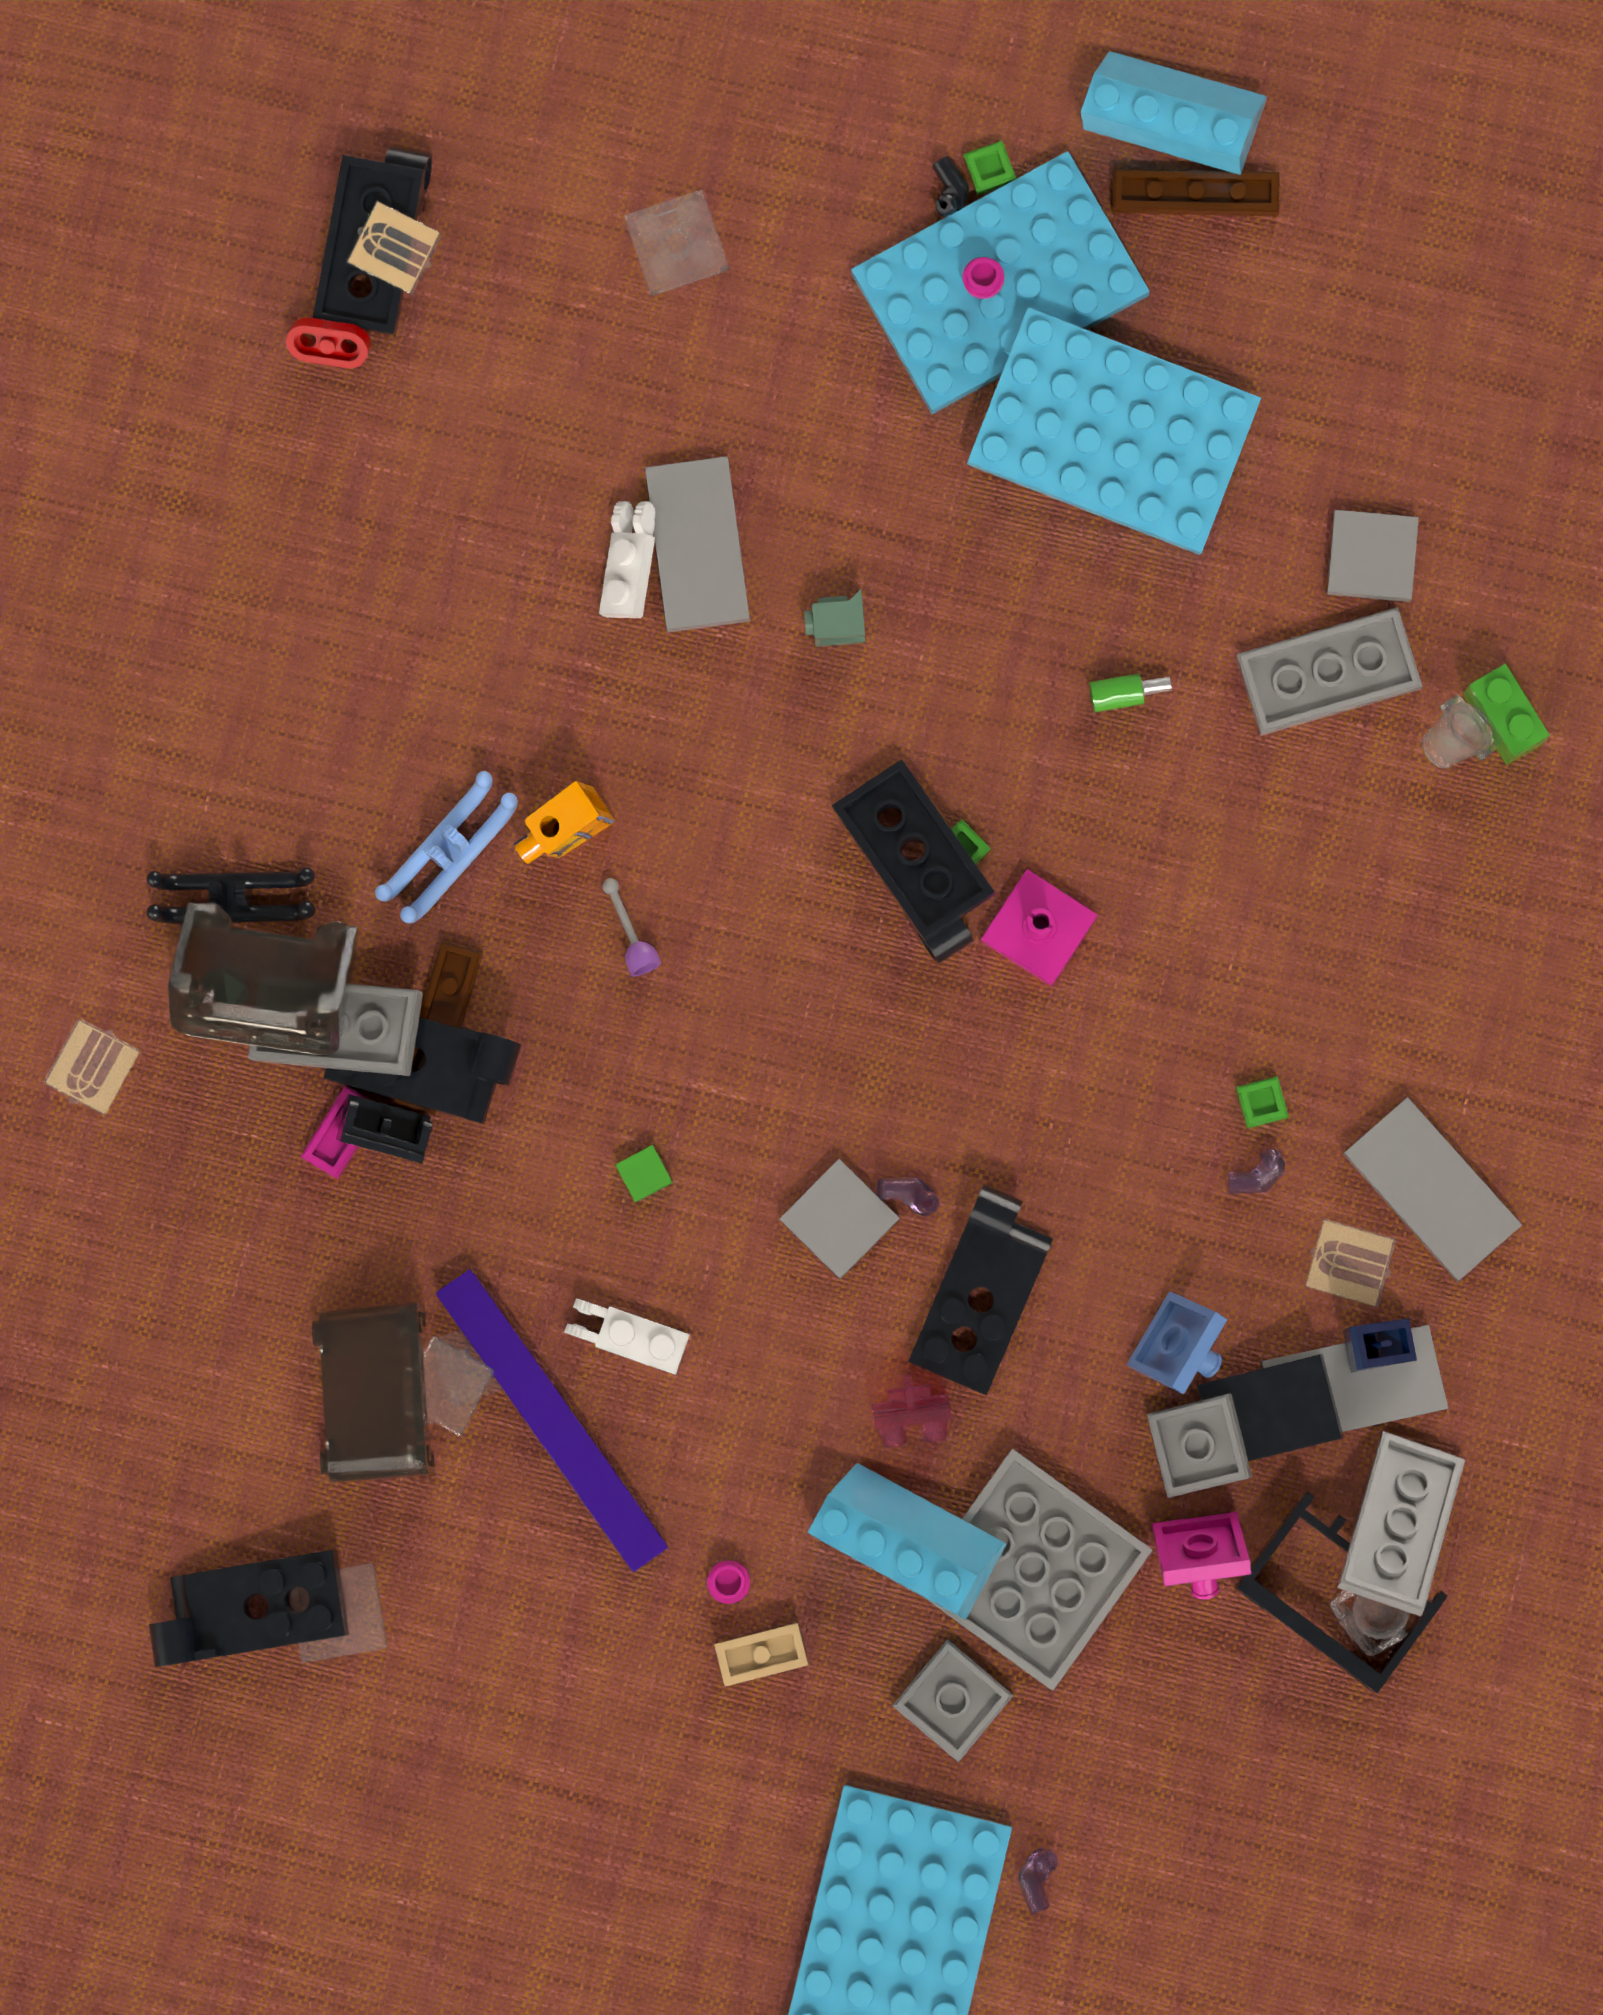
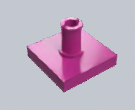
[981,869,1098,987]
[1152,1512,1251,1599]

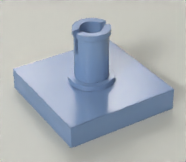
[1126,1291,1227,1394]

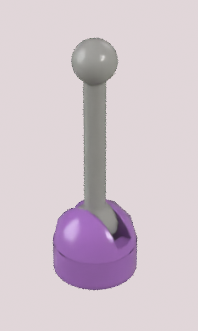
[602,878,662,977]

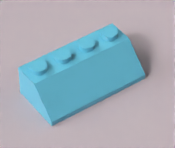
[1081,51,1267,175]
[807,1463,1006,1620]

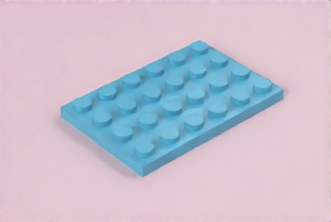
[851,151,1150,414]
[967,307,1261,555]
[788,1784,1012,2015]

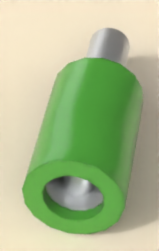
[1089,673,1172,713]

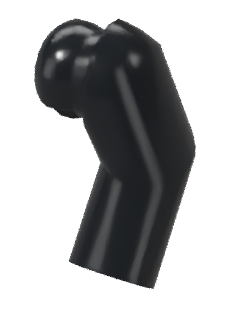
[932,156,969,217]

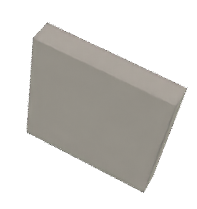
[1327,510,1419,602]
[779,1159,900,1279]
[1147,1394,1252,1498]
[892,1639,1014,1762]

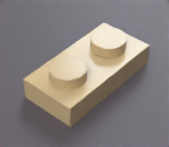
[714,1623,809,1687]

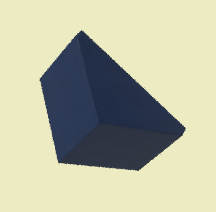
[1343,1318,1417,1373]

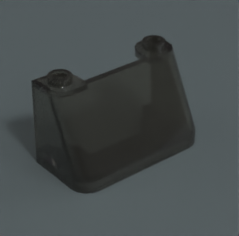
[168,902,357,1055]
[312,1302,436,1483]

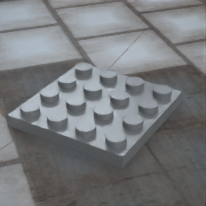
[926,1449,1153,1691]

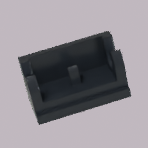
[336,1094,432,1164]

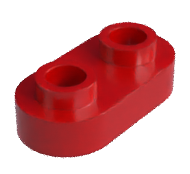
[286,317,371,368]

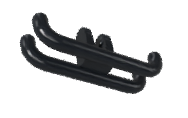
[146,867,315,924]

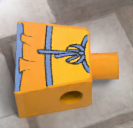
[514,781,616,864]

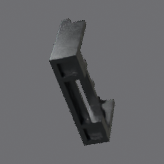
[1234,1491,1448,1693]

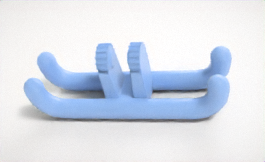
[375,771,518,923]

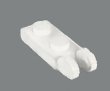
[599,501,656,618]
[564,1298,690,1375]

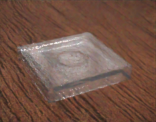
[291,1563,388,1663]

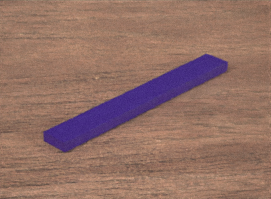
[435,1269,668,1573]

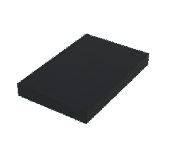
[1197,1354,1344,1461]

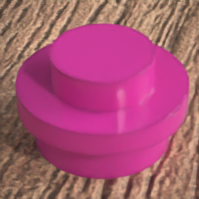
[963,257,1004,299]
[707,1561,750,1604]

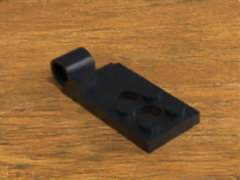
[313,146,432,336]
[831,759,995,964]
[323,1017,521,1124]
[908,1184,1053,1396]
[148,1549,349,1667]

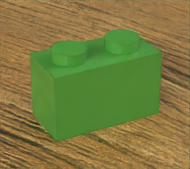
[1463,663,1550,765]

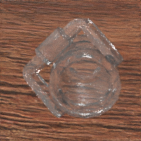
[1422,695,1498,769]
[1330,1590,1409,1656]

